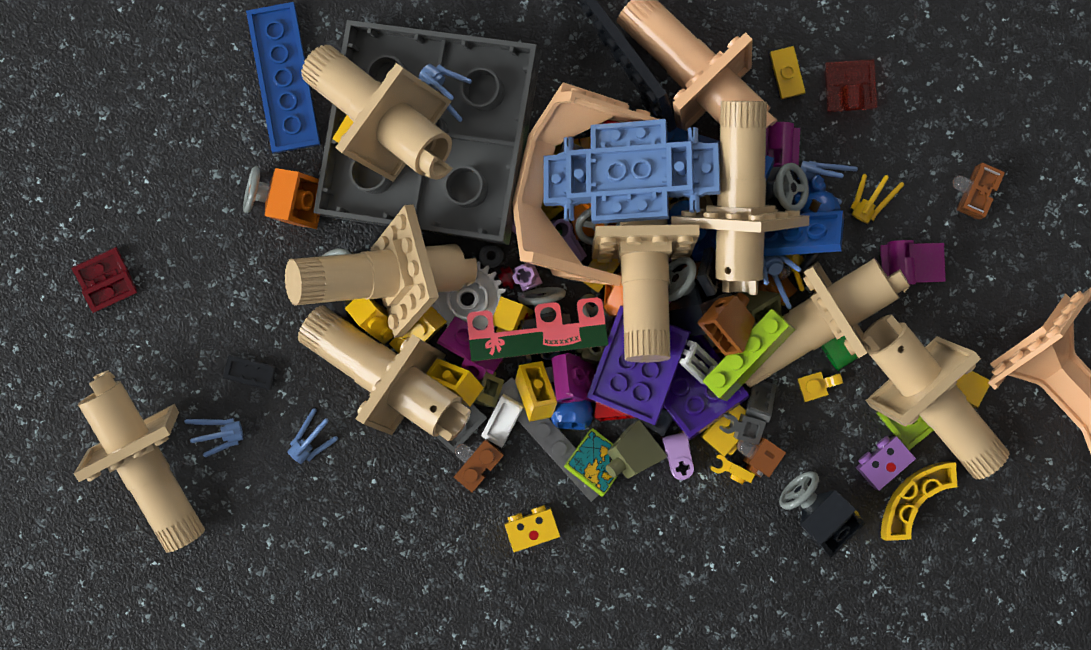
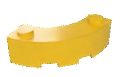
[881,461,957,541]

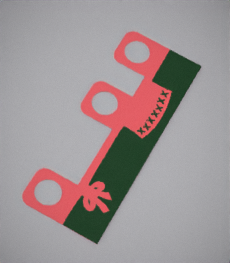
[467,297,608,362]

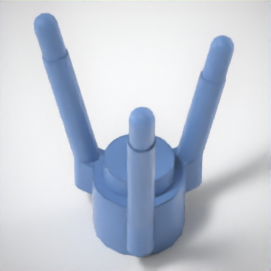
[419,64,472,122]
[798,161,858,204]
[763,255,801,309]
[287,408,338,464]
[184,418,243,457]

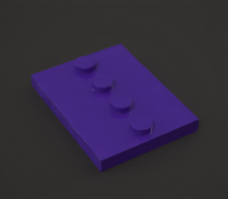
[587,305,691,425]
[664,335,749,440]

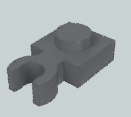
[719,413,766,445]

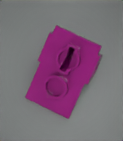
[765,122,800,167]
[880,240,945,285]
[437,316,504,380]
[552,353,596,403]

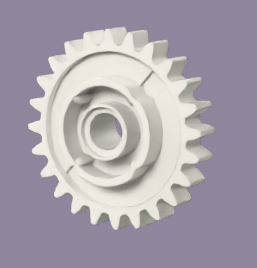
[432,261,506,330]

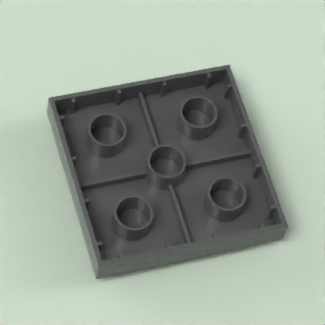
[313,20,542,245]

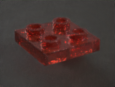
[824,60,877,112]

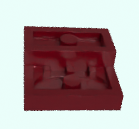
[71,246,137,313]

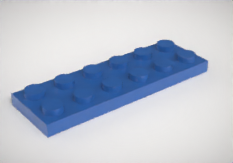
[246,2,321,154]
[692,211,844,261]

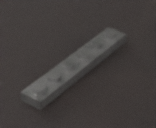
[498,377,599,502]

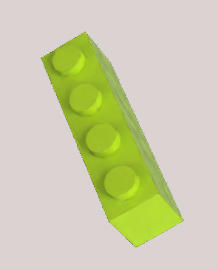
[703,309,796,401]

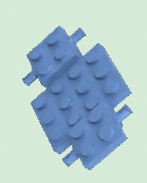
[544,119,721,224]

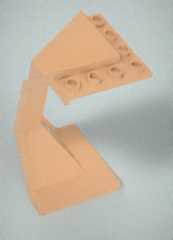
[512,82,659,286]
[988,288,1091,453]

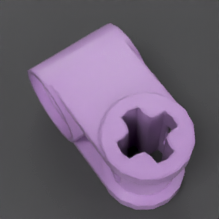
[662,432,694,480]

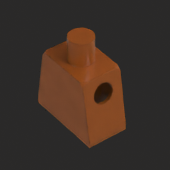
[698,293,755,356]

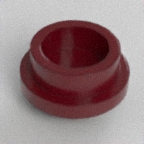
[498,266,515,289]

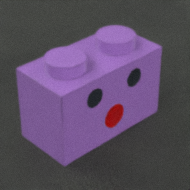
[855,436,916,491]

